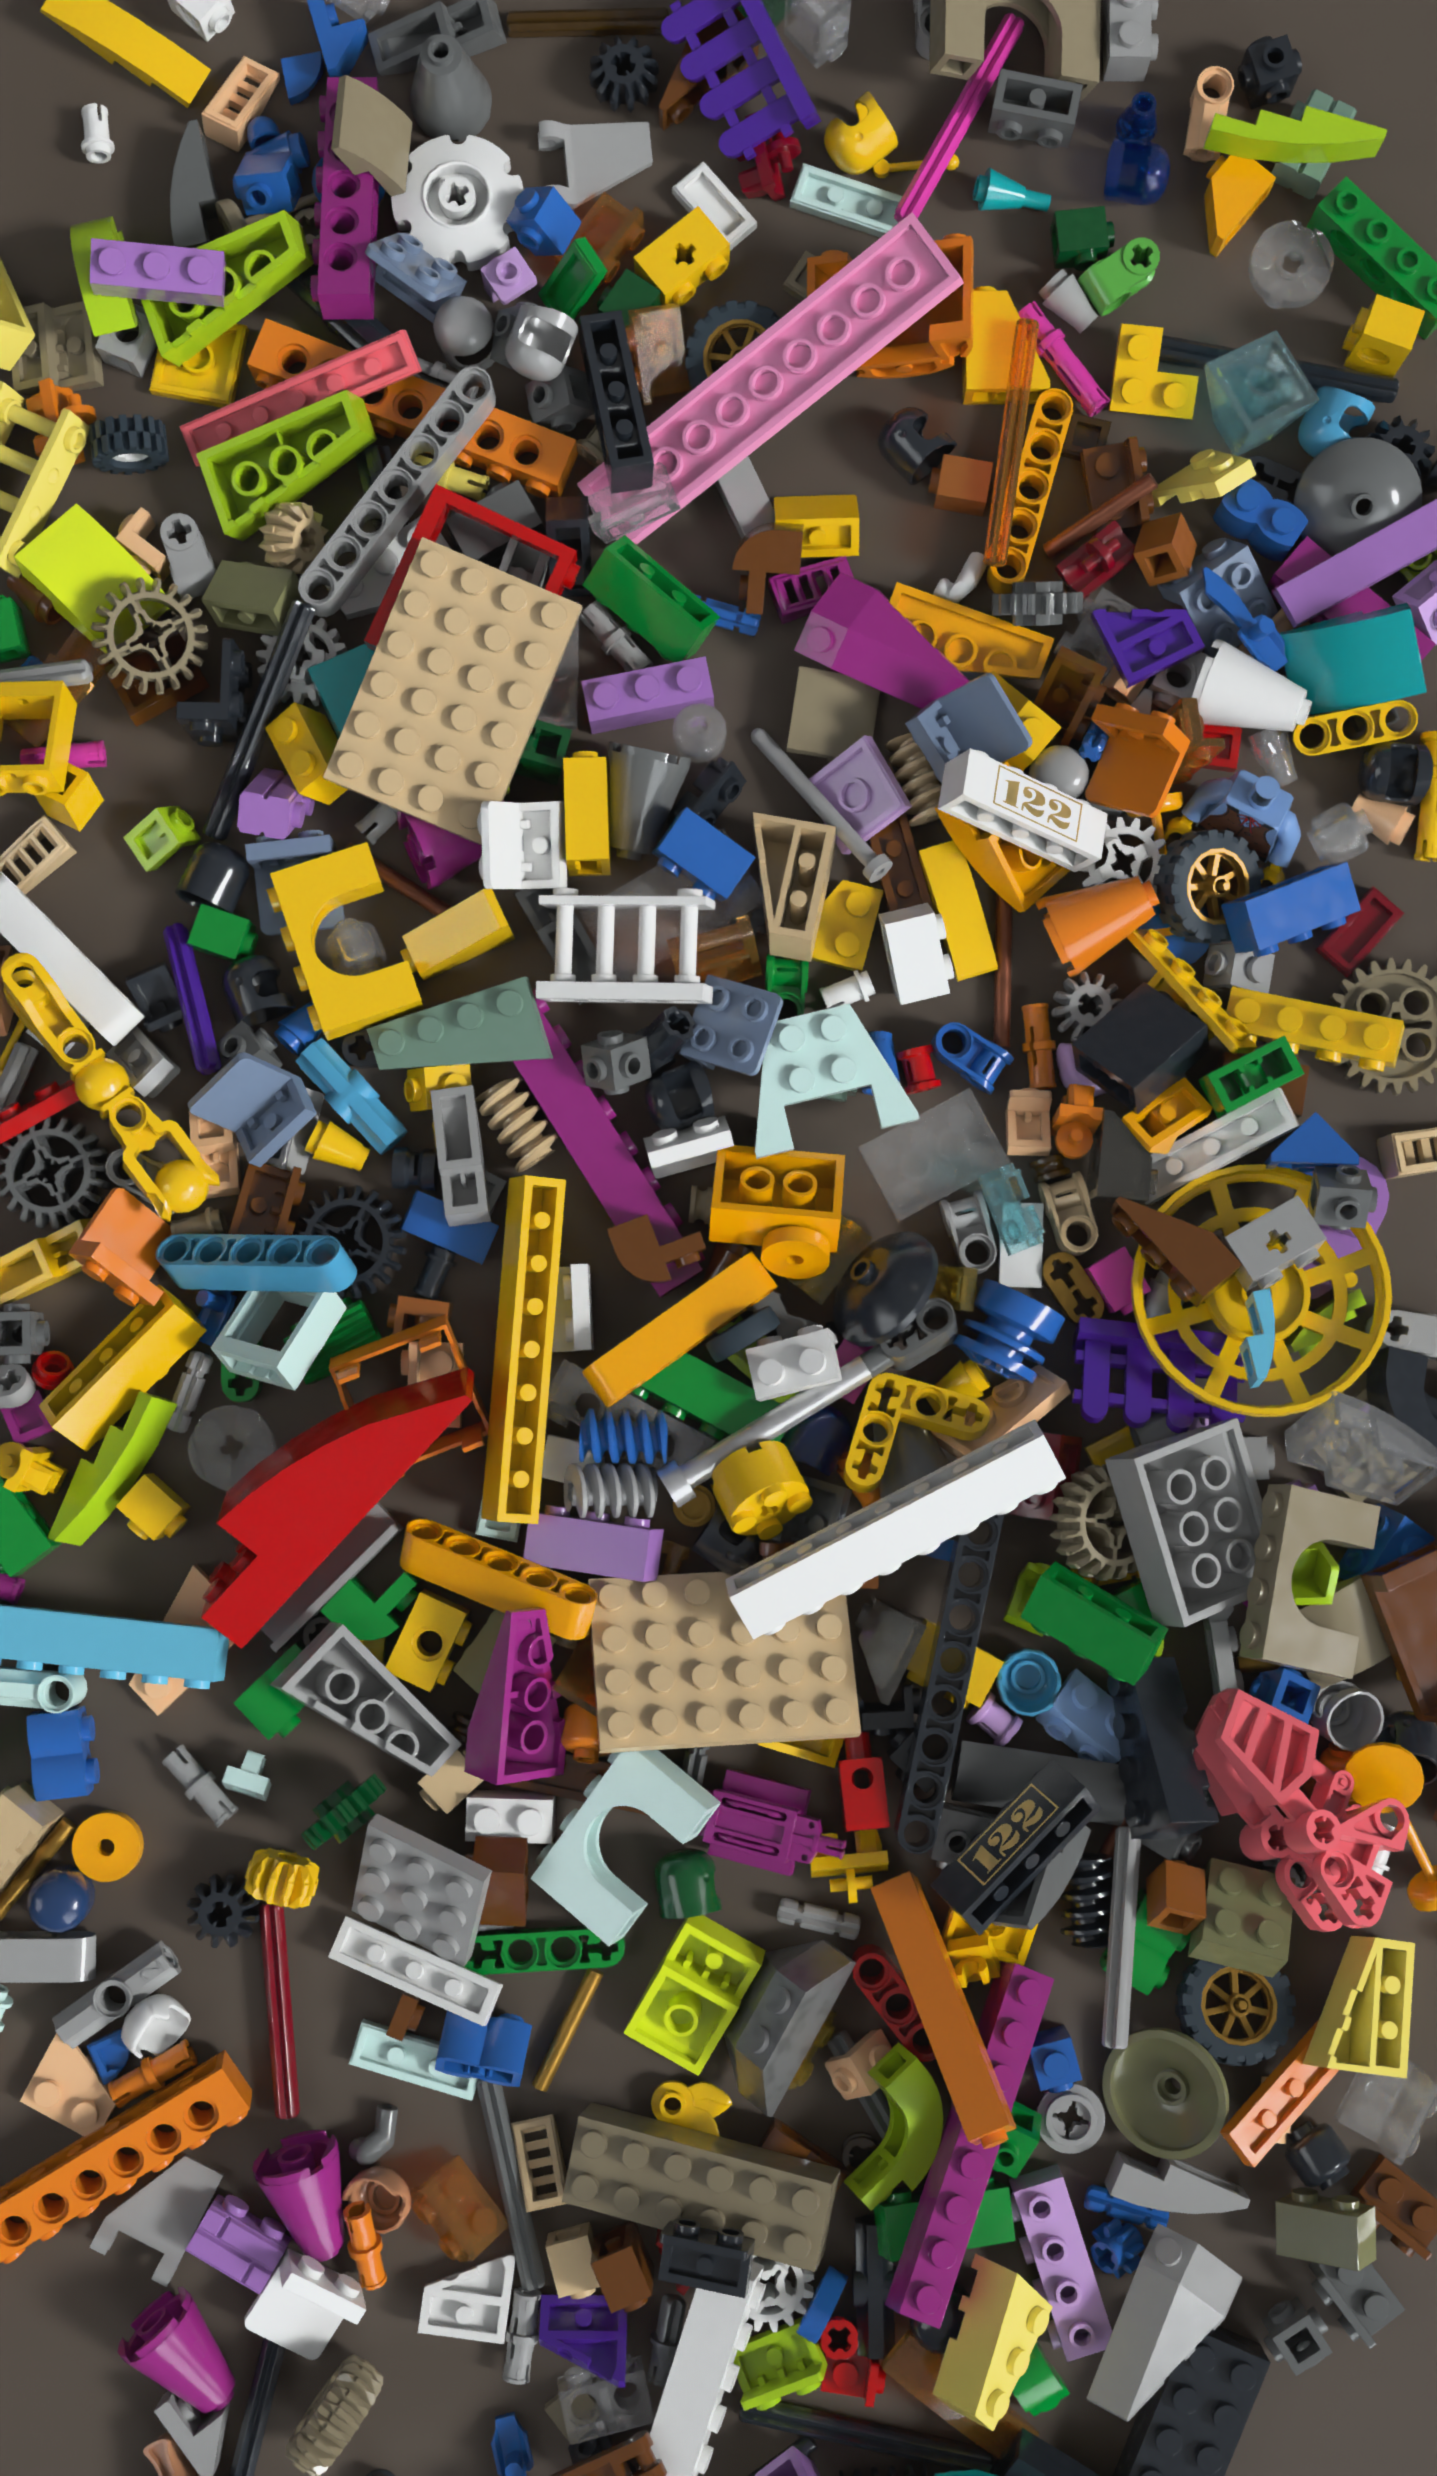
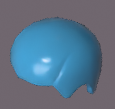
[996,1647,1061,1717]

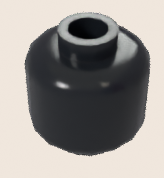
[1285,2120,1351,2191]

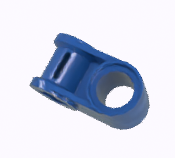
[931,1022,1014,1095]

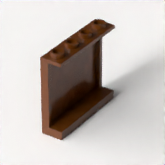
[1360,1540,1437,1726]

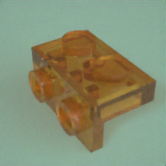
[554,192,645,292]
[625,302,690,405]
[410,2155,508,2262]

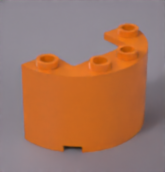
[807,233,974,379]

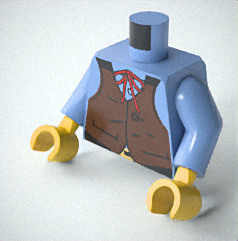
[1164,770,1301,884]

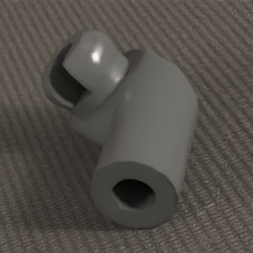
[348,2104,398,2165]

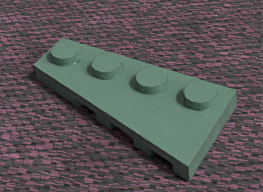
[367,976,553,1070]

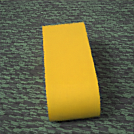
[1292,699,1418,756]

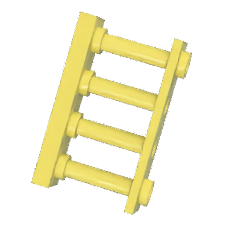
[0,381,90,579]

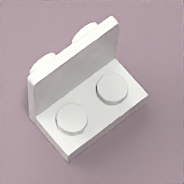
[552,1264,594,1352]

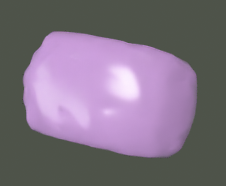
[1056,1043,1107,1097]

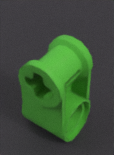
[1077,237,1160,317]

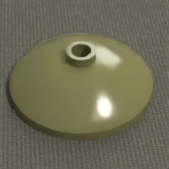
[1102,2027,1229,2160]

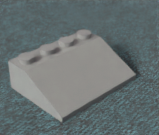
[1105,1418,1263,1627]

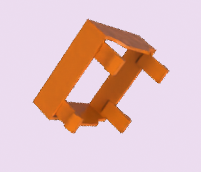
[329,1314,489,1478]

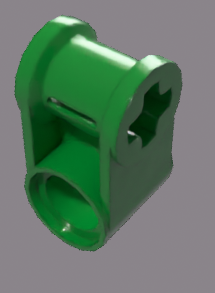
[765,953,809,1016]

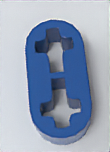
[796,2265,849,2344]

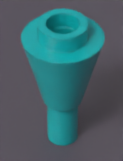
[973,167,1051,212]

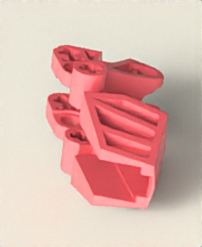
[1193,1688,1410,1932]

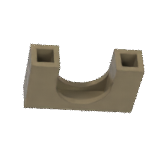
[929,0,1101,101]
[1239,1484,1381,1679]

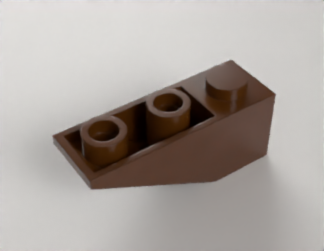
[659,8,759,131]
[1110,1196,1242,1308]

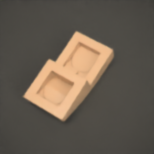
[189,1110,242,1199]

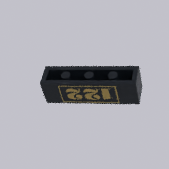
[930,1759,1102,1936]

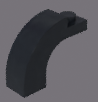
[1366,1346,1437,1473]

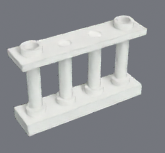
[536,888,715,1004]

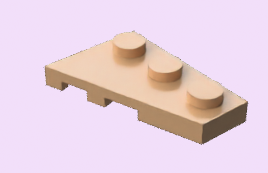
[930,1365,1071,1459]
[129,1564,234,1716]

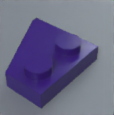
[1090,609,1205,688]
[539,2295,628,2387]

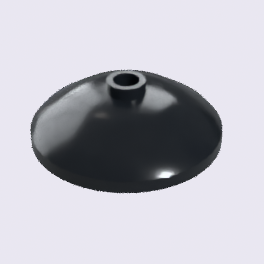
[833,1231,938,1347]

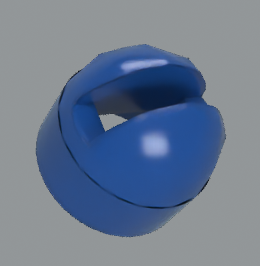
[247,116,281,150]

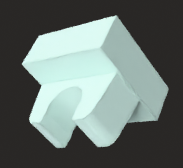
[222,1750,272,1801]

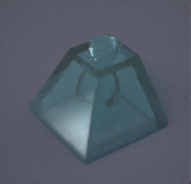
[1204,330,1319,456]

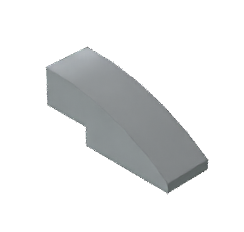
[430,1085,491,1227]
[1104,2150,1251,2214]

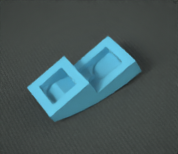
[1239,1288,1275,1389]

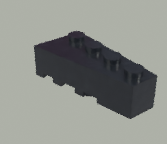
[1107,1657,1219,1840]

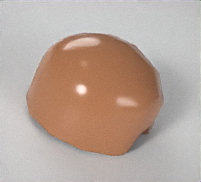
[341,2165,411,2234]

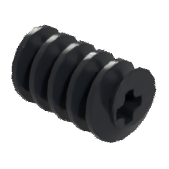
[1060,1853,1113,1948]

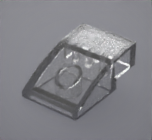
[1284,1390,1437,1506]

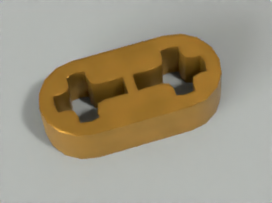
[1042,1252,1104,1325]

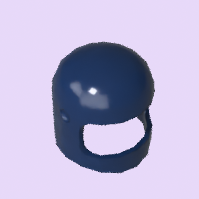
[27,1864,95,1933]

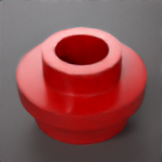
[31,1351,75,1390]

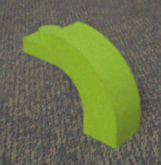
[70,216,139,337]
[843,2042,943,2211]

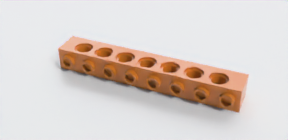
[247,318,578,499]
[0,2050,253,2264]

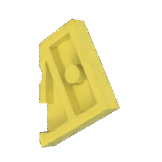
[1152,449,1256,507]

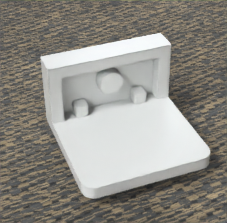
[477,801,567,889]
[244,2248,366,2360]

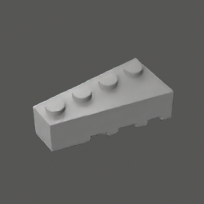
[270,1622,462,1777]

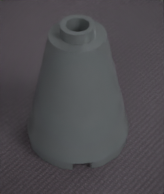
[410,34,492,142]
[607,741,691,861]
[873,1396,950,1499]

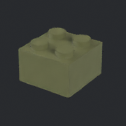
[1188,1858,1296,1978]

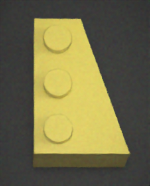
[1303,1936,1415,2078]
[933,2253,1053,2431]

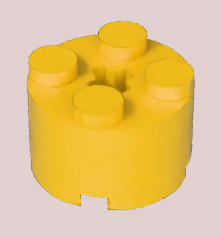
[710,1441,813,1540]

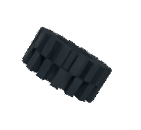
[89,414,169,475]

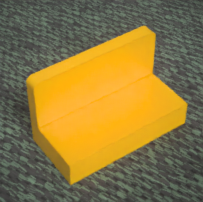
[774,494,859,558]

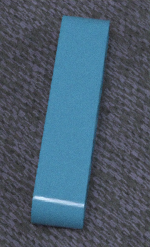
[155,1234,357,1293]

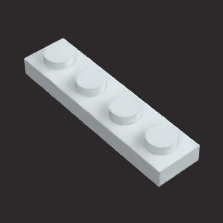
[1127,1088,1300,1205]
[328,1916,503,2026]

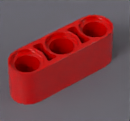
[852,1944,936,2062]

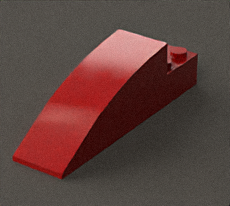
[201,1367,474,1649]

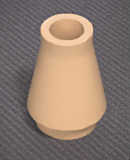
[1348,794,1415,846]

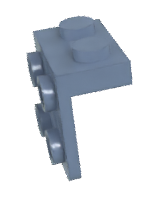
[365,232,467,323]
[1157,538,1278,658]
[905,673,1032,783]
[245,830,345,936]
[680,974,783,1076]
[187,1052,317,1167]

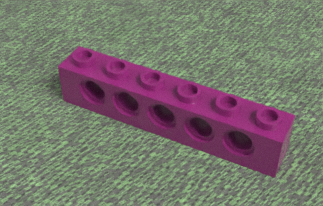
[311,77,380,320]

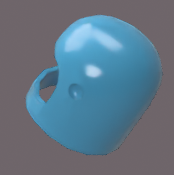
[1298,386,1375,458]

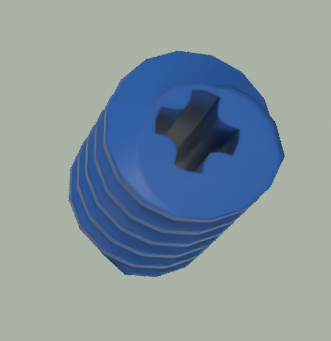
[579,1408,668,1464]

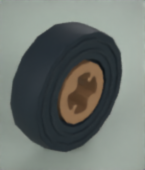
[705,1306,780,1363]

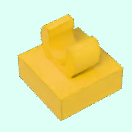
[946,1933,1000,1988]

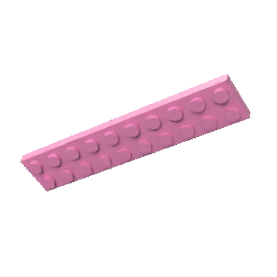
[577,212,964,545]

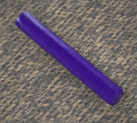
[163,923,221,1076]

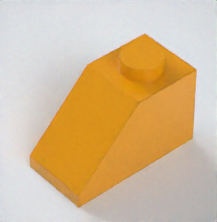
[1204,155,1276,258]

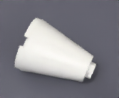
[1188,639,1312,732]

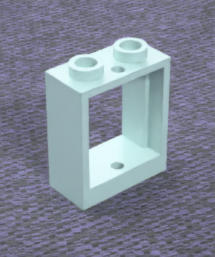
[211,1291,347,1391]

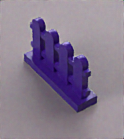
[661,0,821,161]
[1072,1317,1245,1433]

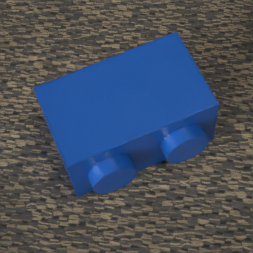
[652,807,756,902]

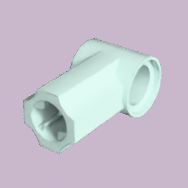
[0,1666,88,1713]

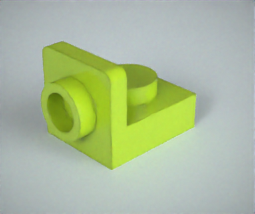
[123,806,201,872]

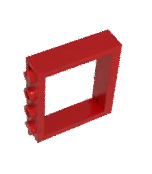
[364,484,581,651]

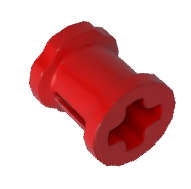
[896,1045,942,1095]
[818,2316,858,2360]

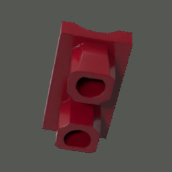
[736,112,801,202]
[1055,520,1136,600]

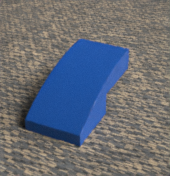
[399,1190,499,1264]

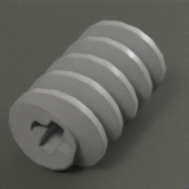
[564,1463,658,1518]

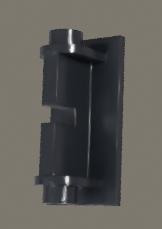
[667,757,747,827]

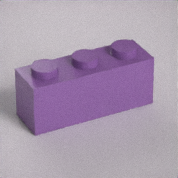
[90,238,226,307]
[581,656,714,734]
[523,1505,664,1582]

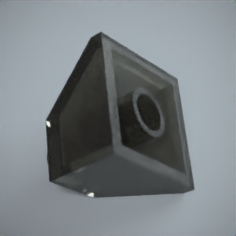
[1086,1110,1158,1204]
[853,1597,927,1705]

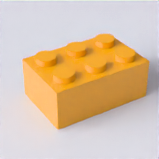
[709,1145,845,1253]

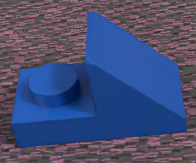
[307,0,369,77]

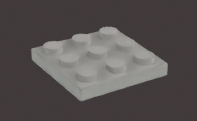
[351,1814,492,1967]

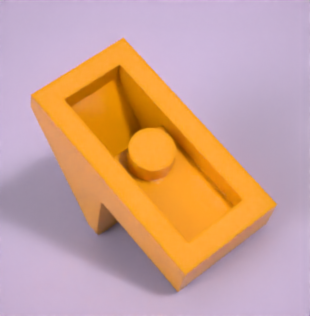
[1121,1077,1213,1154]

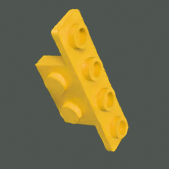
[1127,929,1257,1053]

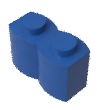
[1213,479,1308,562]
[27,1705,100,1802]
[435,2010,532,2087]

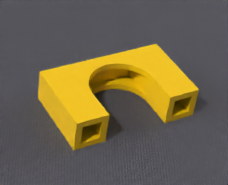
[266,842,424,1040]

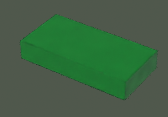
[538,237,608,320]

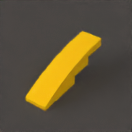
[40,0,211,108]

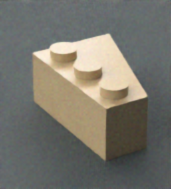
[753,812,836,962]
[0,1781,65,1894]

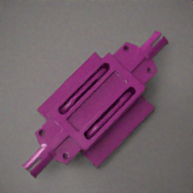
[698,1768,846,1876]

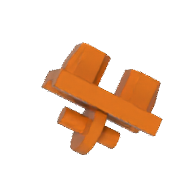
[26,378,97,465]
[1050,1084,1103,1159]

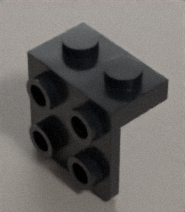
[176,638,253,747]

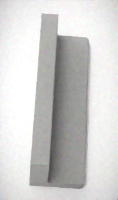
[261,1502,404,1652]

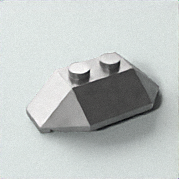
[724,1940,856,2117]

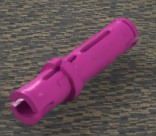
[1018,301,1111,417]

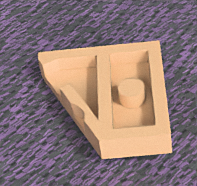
[20,2033,118,2137]

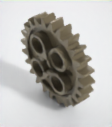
[1329,958,1437,1096]

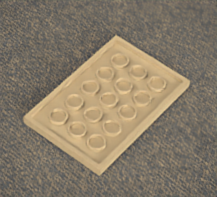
[323,537,582,846]
[588,1572,861,1754]

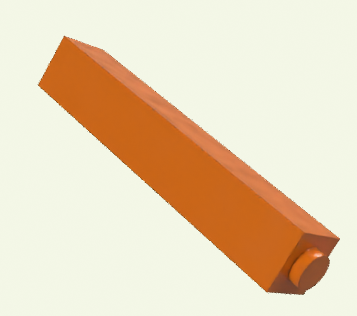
[870,1871,1017,2149]

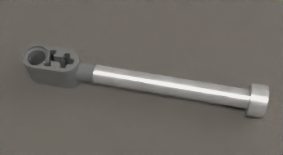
[656,1298,958,1508]

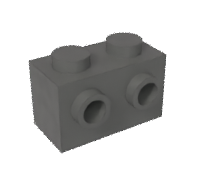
[988,69,1083,149]

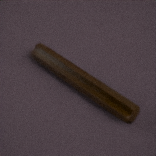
[507,7,669,38]

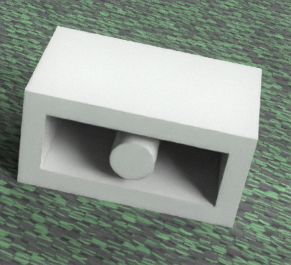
[878,903,954,1005]
[465,1790,556,1844]

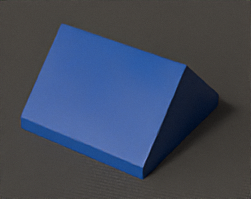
[1264,1112,1359,1176]

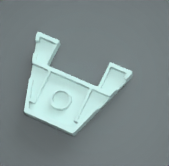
[755,1004,919,1159]

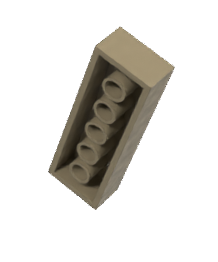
[562,2102,841,2272]

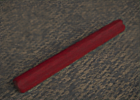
[259,1903,300,2119]

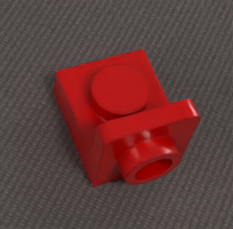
[820,2342,886,2408]

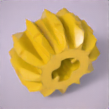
[244,1848,319,1909]

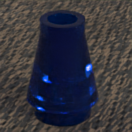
[1116,92,1157,148]

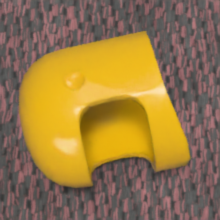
[824,91,898,175]

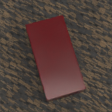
[1315,886,1405,977]

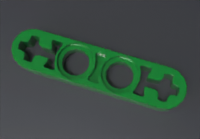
[465,1925,626,1975]

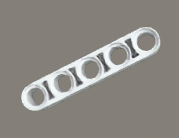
[0,871,145,1046]

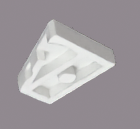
[418,2253,516,2344]

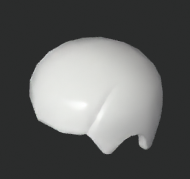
[121,1994,191,2058]

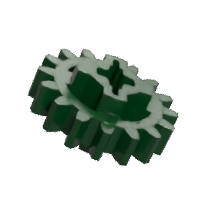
[300,1773,387,1851]

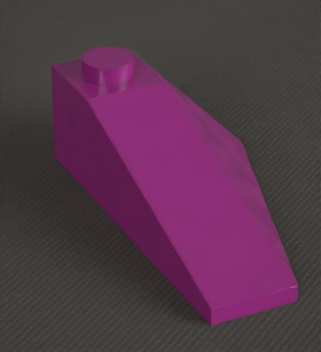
[794,572,970,709]
[464,1607,566,1785]

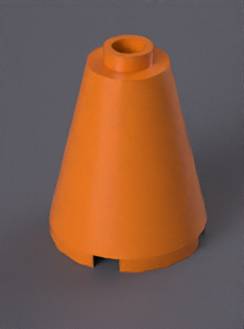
[1035,876,1160,977]

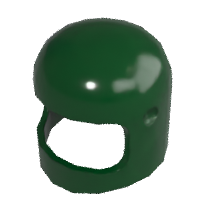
[654,1848,722,1919]

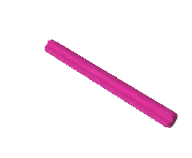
[894,13,1024,223]

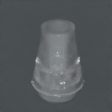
[1248,729,1299,787]

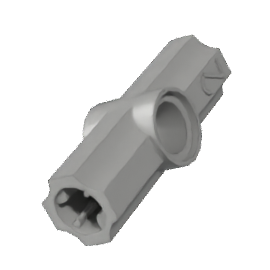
[52,1940,182,2049]

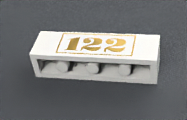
[938,748,1108,872]

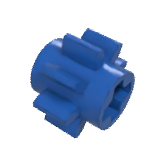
[1090,2217,1145,2279]

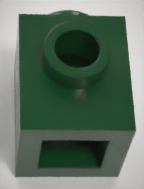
[1050,206,1115,271]
[597,268,662,348]

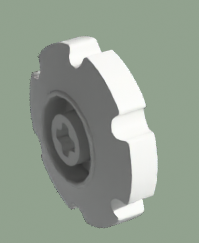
[391,135,524,271]

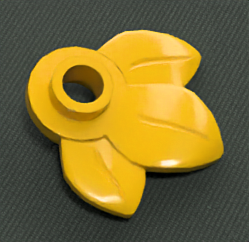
[651,2080,732,2136]

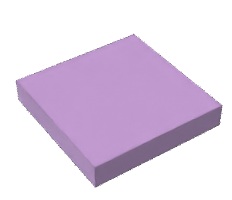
[809,735,912,855]

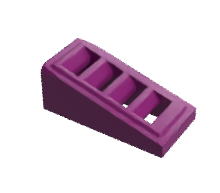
[768,556,854,624]

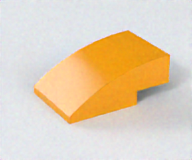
[935,761,1070,912]

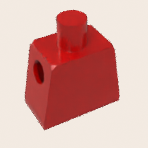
[837,1732,890,1832]

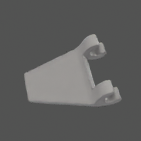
[537,120,653,210]
[89,2154,224,2287]

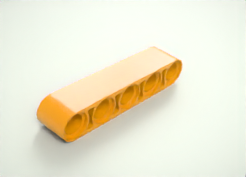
[986,388,1073,594]
[582,1251,778,1408]
[399,1519,598,1640]

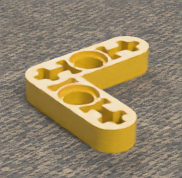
[843,1373,990,1493]

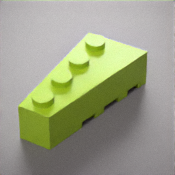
[141,210,314,367]
[196,390,377,541]

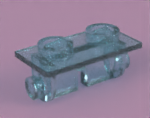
[977,1162,1045,1256]

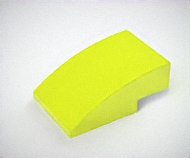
[14,503,169,654]
[624,1915,766,2076]

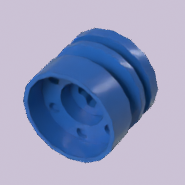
[952,1279,1065,1384]

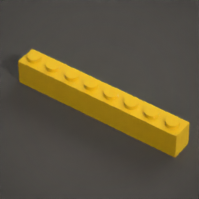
[481,1175,566,1524]

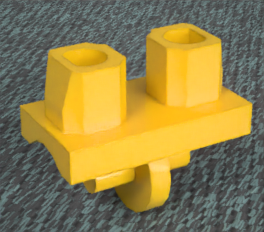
[0,1442,69,1495]
[810,1829,889,1903]

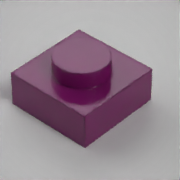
[1,1390,55,1444]

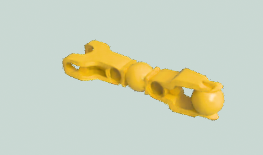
[1,953,220,1222]

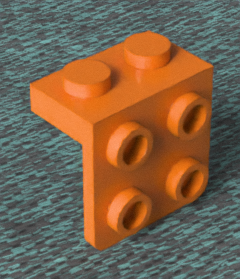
[1085,703,1191,818]
[68,1187,172,1307]

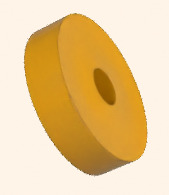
[761,1226,831,1279]
[72,1810,144,1882]

